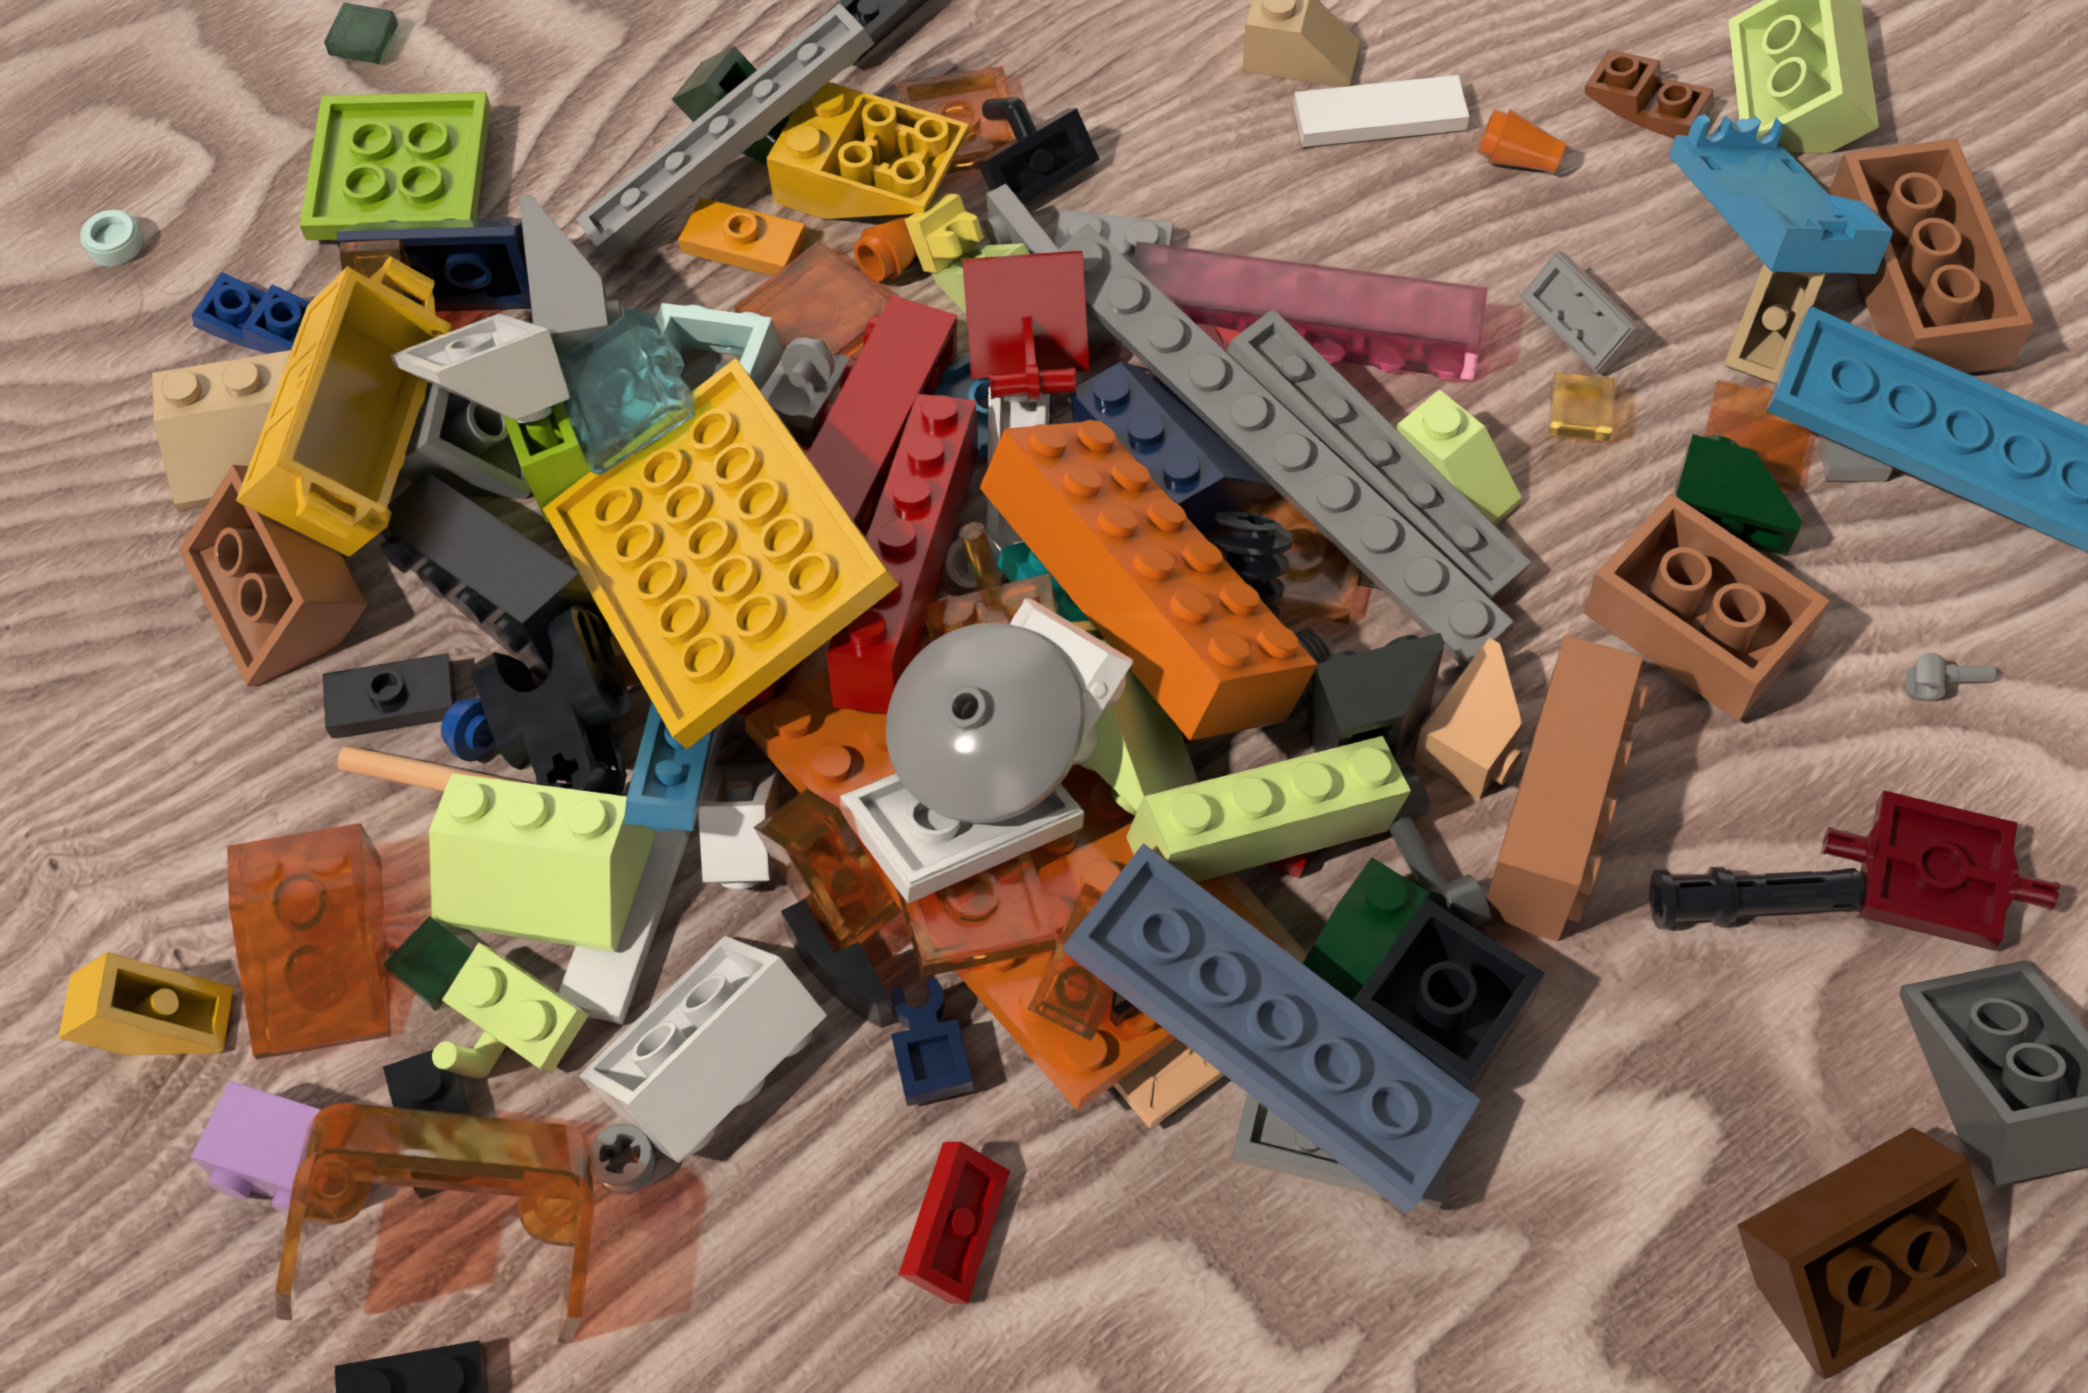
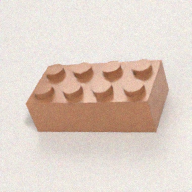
[1828,138,2034,373]
[1486,635,1648,942]

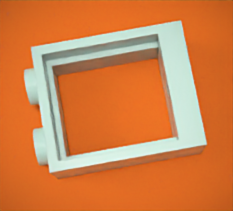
[615,303,784,442]

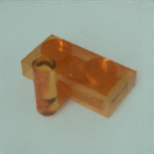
[926,522,1059,643]

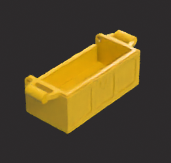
[236,256,452,557]

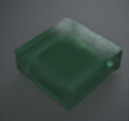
[324,2,398,64]
[382,916,473,1011]

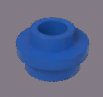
[441,698,496,762]

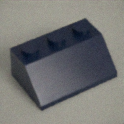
[336,217,532,312]
[1070,362,1276,535]

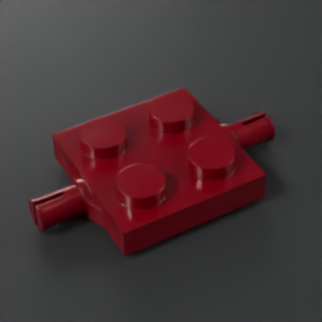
[1821,790,2060,951]

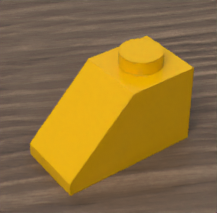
[58,952,234,1055]

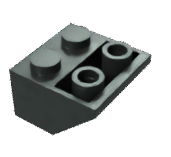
[1306,633,1445,764]

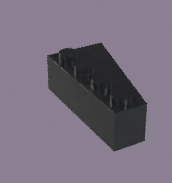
[380,472,612,681]

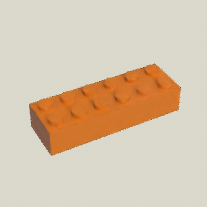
[980,420,1318,741]

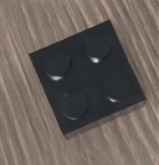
[1352,899,1545,1092]

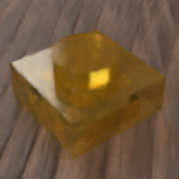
[1548,372,1615,441]

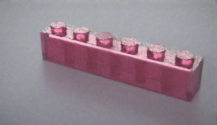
[1132,242,1488,380]

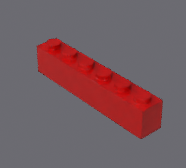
[826,394,979,714]

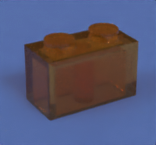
[753,789,901,949]

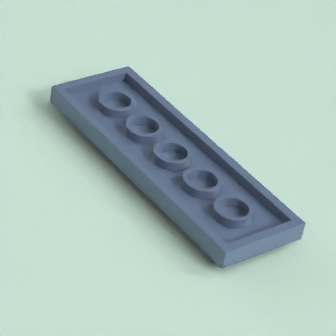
[1061,843,1481,1214]

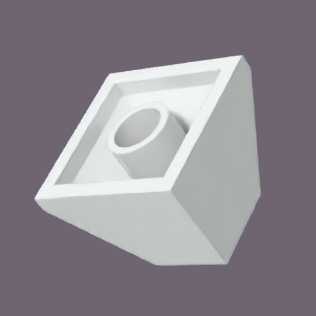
[390,313,570,423]

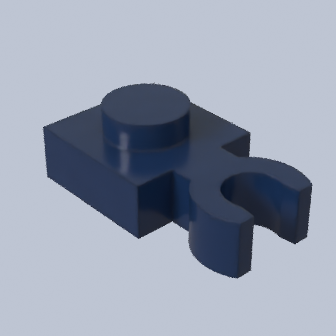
[891,978,974,1107]

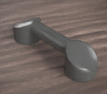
[1389,765,1491,929]

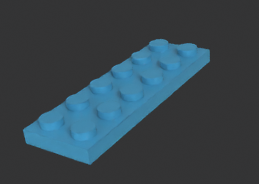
[1766,306,2088,552]

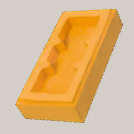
[678,197,807,279]

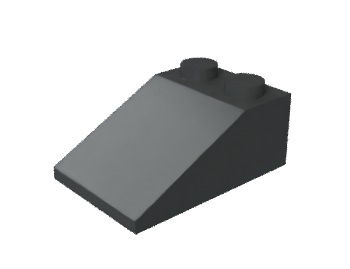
[1900,960,2088,1186]

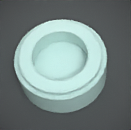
[80,210,144,267]

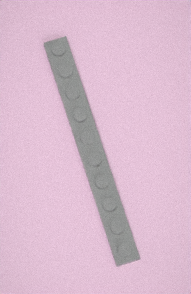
[1055,223,1514,669]

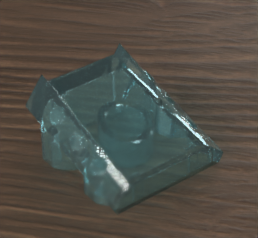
[556,307,695,475]

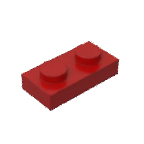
[898,1141,1010,1304]

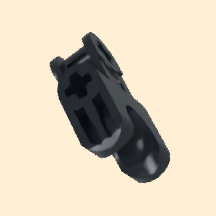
[472,605,630,796]

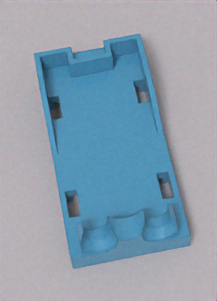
[1669,114,1894,274]

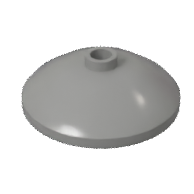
[886,623,1085,823]

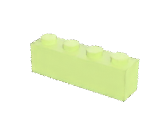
[1126,736,1411,883]

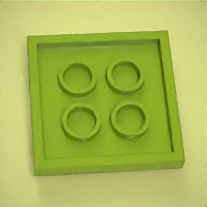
[299,92,491,240]

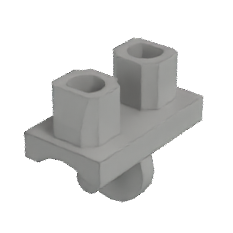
[761,336,851,443]

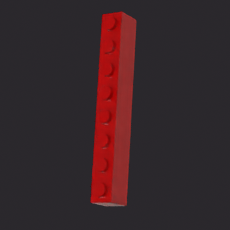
[736,295,957,716]

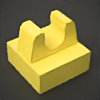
[905,193,984,274]

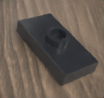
[323,653,456,738]

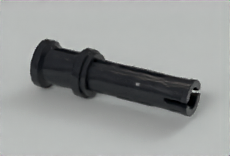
[1649,866,1863,929]

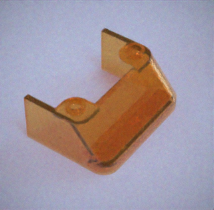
[275,1103,594,1343]

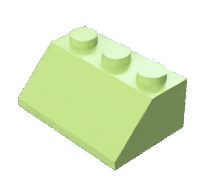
[1728,0,1879,153]
[429,773,656,952]

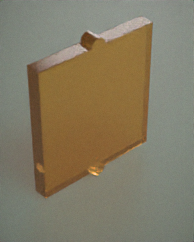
[1704,380,1810,492]

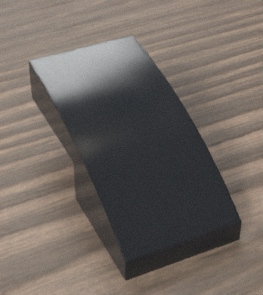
[781,899,894,1028]

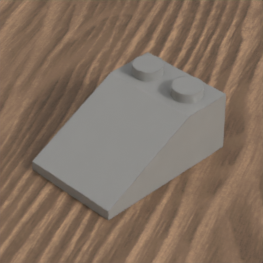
[519,195,635,407]

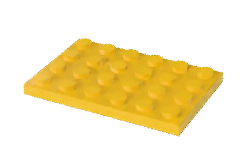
[542,358,899,750]

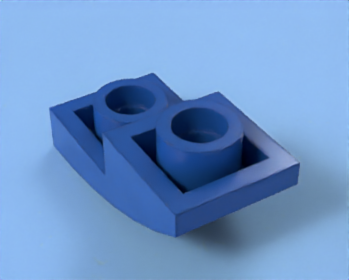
[192,272,310,354]

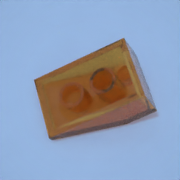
[227,823,391,1060]

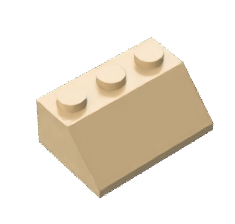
[152,350,291,511]

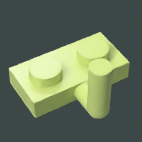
[432,943,589,1079]

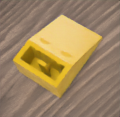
[766,82,970,219]

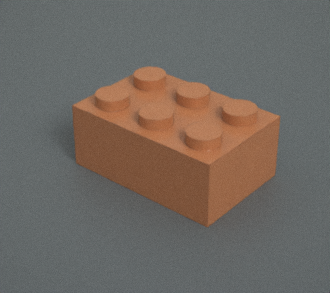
[1583,493,1831,722]

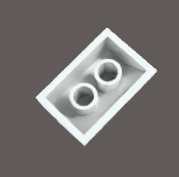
[579,936,827,1163]

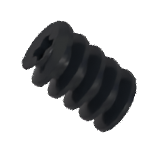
[1211,511,1293,619]

